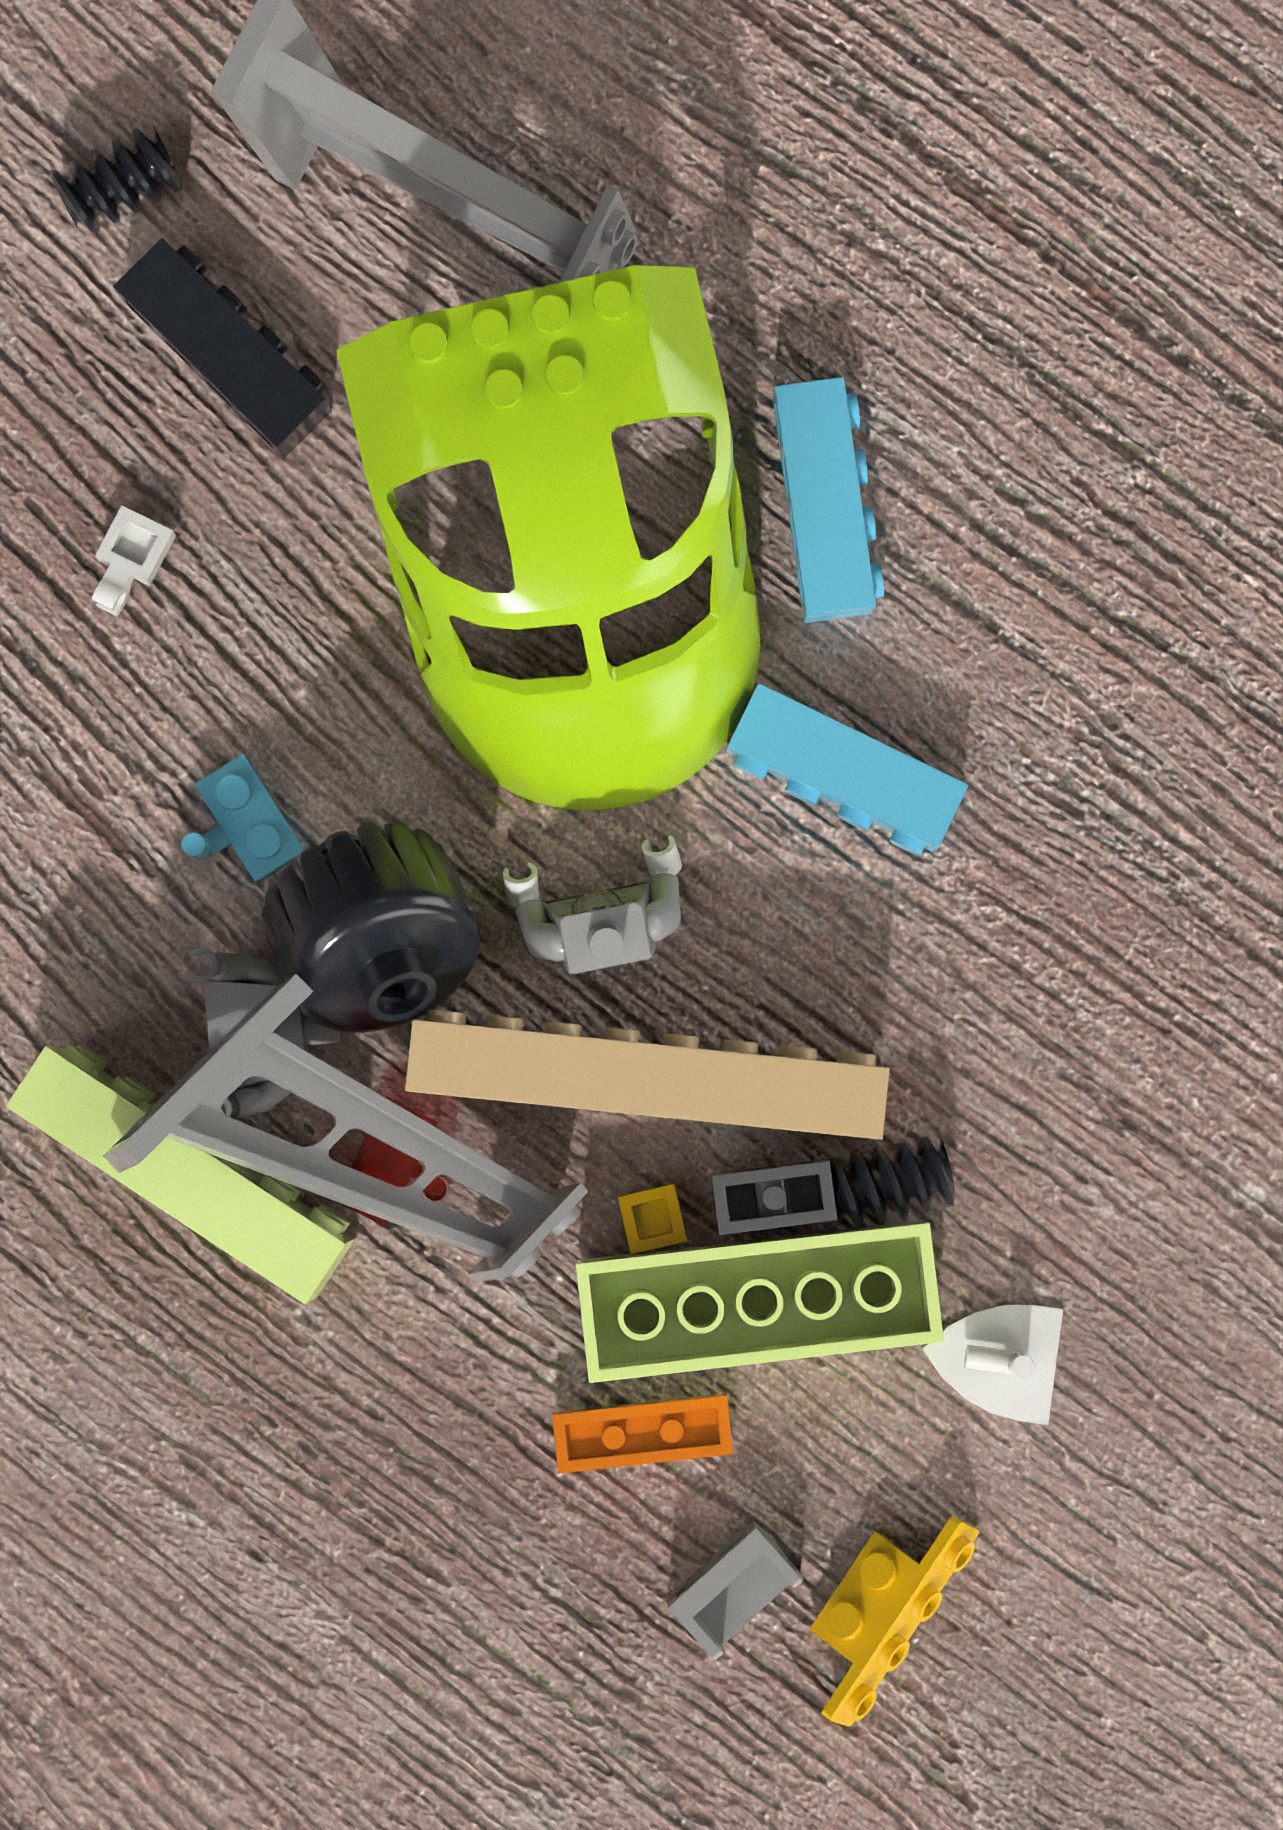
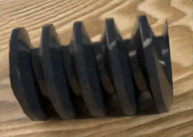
[49,124,182,234]
[828,1137,955,1228]

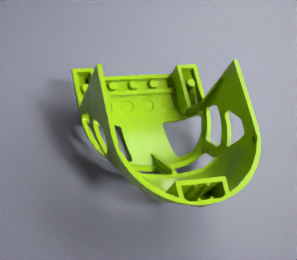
[336,265,760,811]

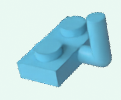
[181,754,305,883]

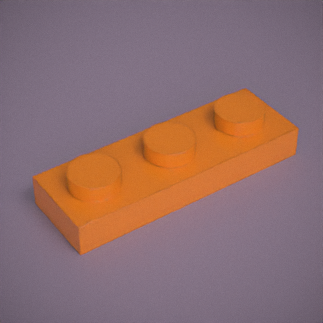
[552,1393,733,1474]

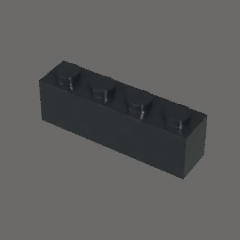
[113,238,332,459]

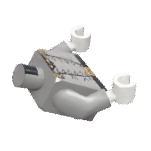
[503,835,682,974]

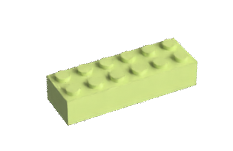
[5,1043,356,1305]
[576,1220,944,1383]

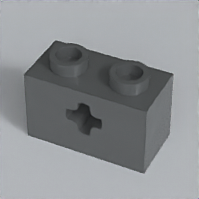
[710,1159,837,1235]

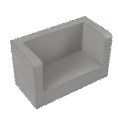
[667,1520,803,1660]

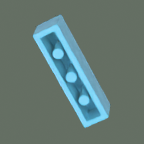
[772,377,884,623]
[726,683,969,856]

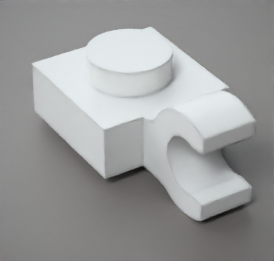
[92,505,176,617]

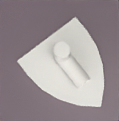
[922,1304,1063,1425]

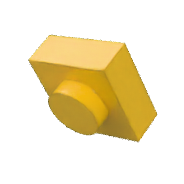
[617,1183,687,1254]

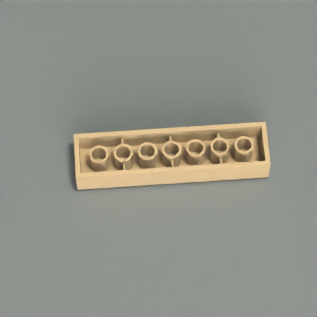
[405,1010,890,1140]

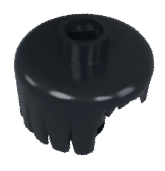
[261,822,481,1033]

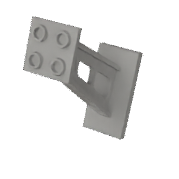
[211,0,637,282]
[103,974,589,1282]

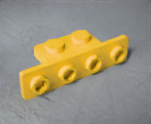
[809,1516,979,1727]

